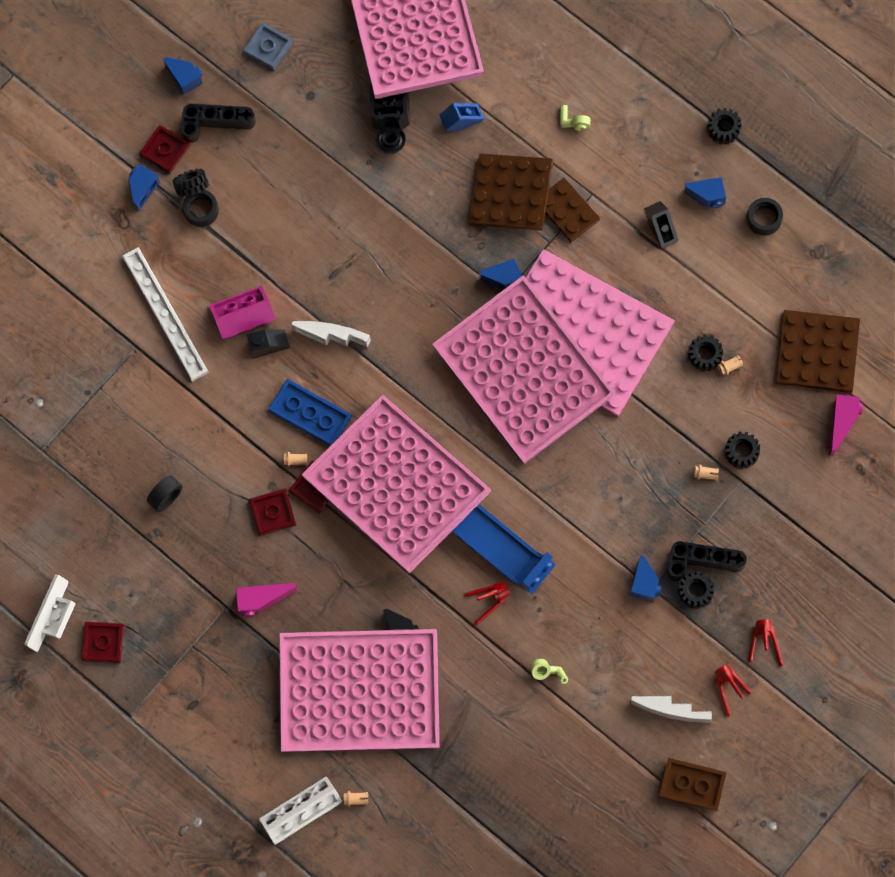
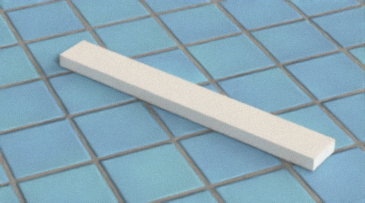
[122,247,209,382]

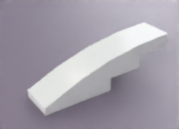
[291,321,371,347]
[631,696,712,723]

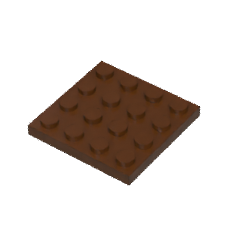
[468,153,553,231]
[776,310,860,393]

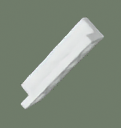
[259,776,342,845]

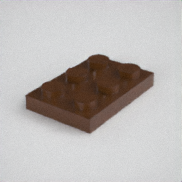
[545,178,600,243]
[659,758,727,812]

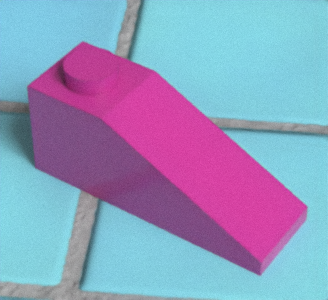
[830,395,863,455]
[237,583,297,617]

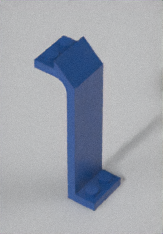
[451,504,556,594]

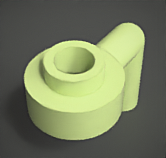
[560,105,590,131]
[530,659,568,684]

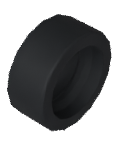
[182,190,219,227]
[747,198,783,235]
[146,475,183,512]

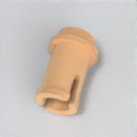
[717,355,743,375]
[284,452,307,467]
[694,464,719,481]
[344,791,368,807]

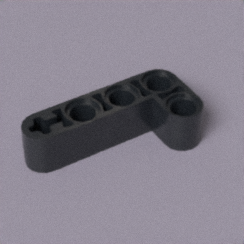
[181,104,256,143]
[667,541,747,581]

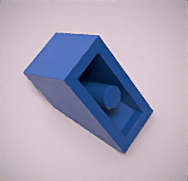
[163,57,203,94]
[439,103,484,131]
[129,164,160,211]
[684,177,726,208]
[479,258,522,290]
[631,555,661,602]

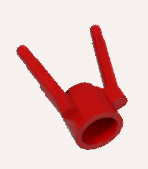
[465,582,510,625]
[749,619,783,666]
[714,665,751,717]

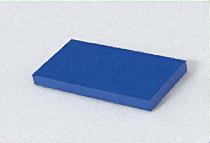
[268,378,353,446]

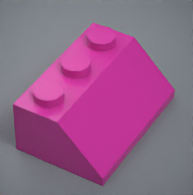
[209,285,275,339]

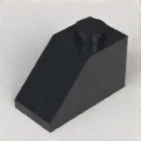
[643,201,679,248]
[246,329,290,359]
[383,609,419,630]

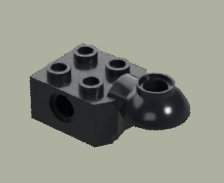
[370,84,410,154]

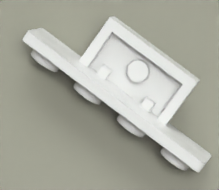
[24,574,76,652]

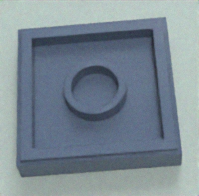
[243,22,294,71]

